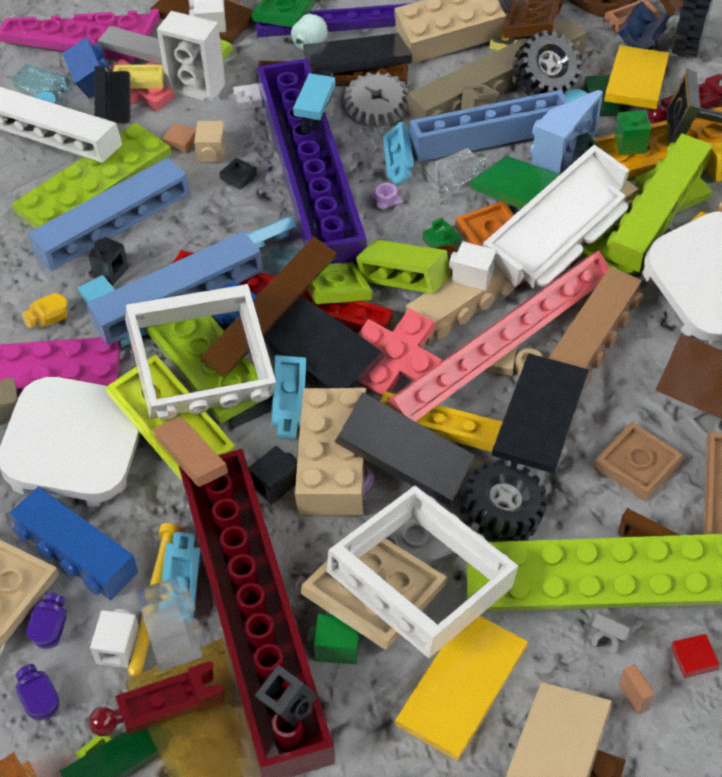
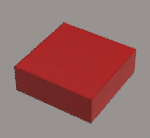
[671,634,720,678]

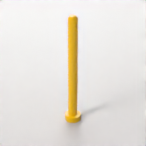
[128,523,183,678]

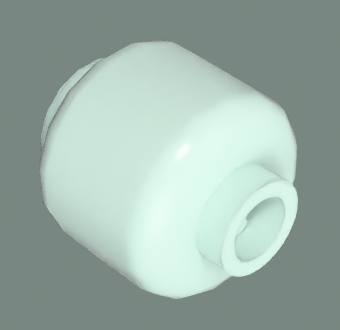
[291,14,328,50]

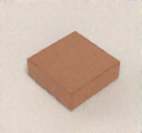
[162,123,196,152]
[619,664,655,715]

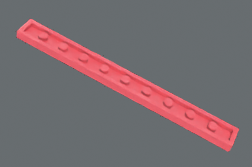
[388,250,609,421]

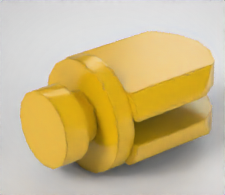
[22,293,68,328]

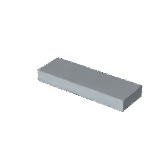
[98,26,163,65]

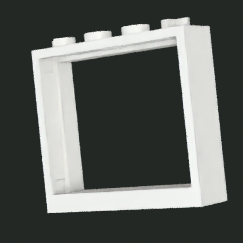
[125,284,276,420]
[326,486,518,659]

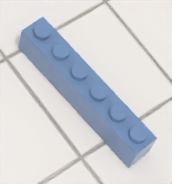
[410,90,568,162]
[27,157,189,271]
[86,231,263,346]

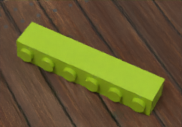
[607,133,712,273]

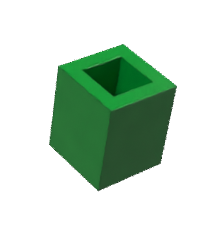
[614,111,651,155]
[308,614,361,665]

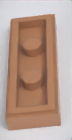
[153,416,228,487]

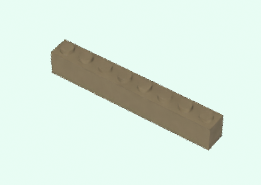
[407,17,587,120]

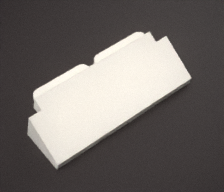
[483,145,629,288]

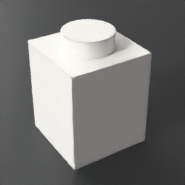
[449,241,496,291]
[90,609,139,668]

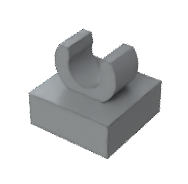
[591,613,632,655]

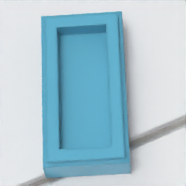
[293,73,335,120]

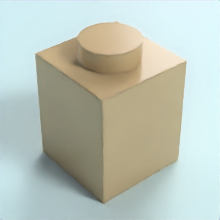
[194,121,226,162]

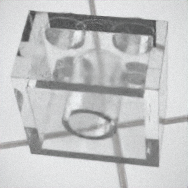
[136,577,206,671]

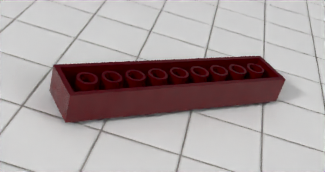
[179,449,335,777]

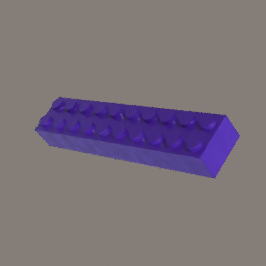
[257,58,367,265]

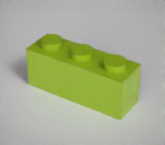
[356,239,452,294]

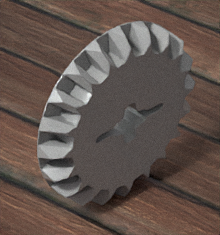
[344,71,409,126]

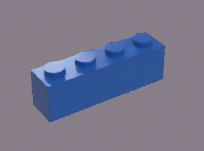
[10,486,138,601]

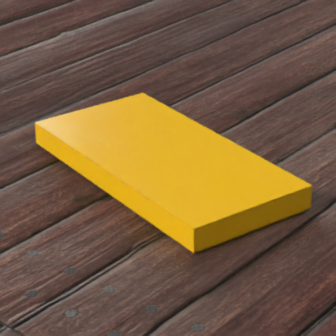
[604,45,669,109]
[395,615,528,762]

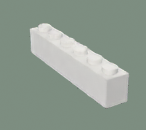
[0,87,122,163]

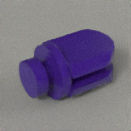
[26,593,67,649]
[15,664,59,721]

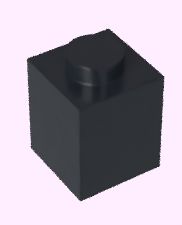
[248,445,297,505]

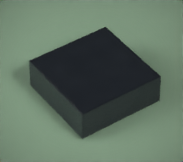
[219,157,257,190]

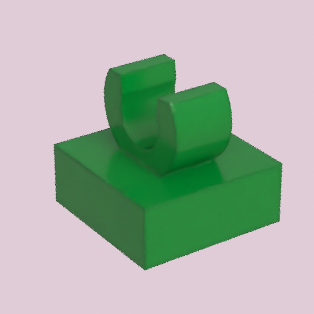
[422,217,462,248]

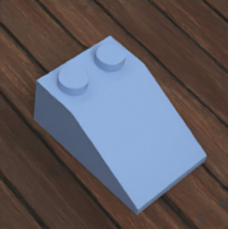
[530,90,603,174]

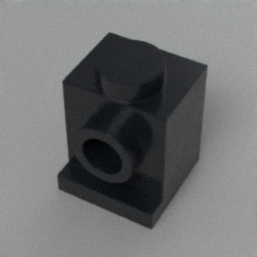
[88,237,129,286]
[255,665,318,727]

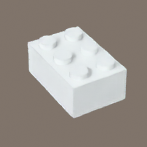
[157,11,225,103]

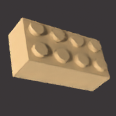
[395,0,506,64]
[295,388,366,515]

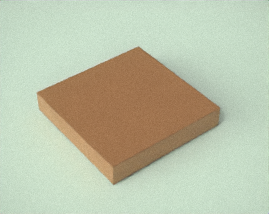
[593,421,685,501]

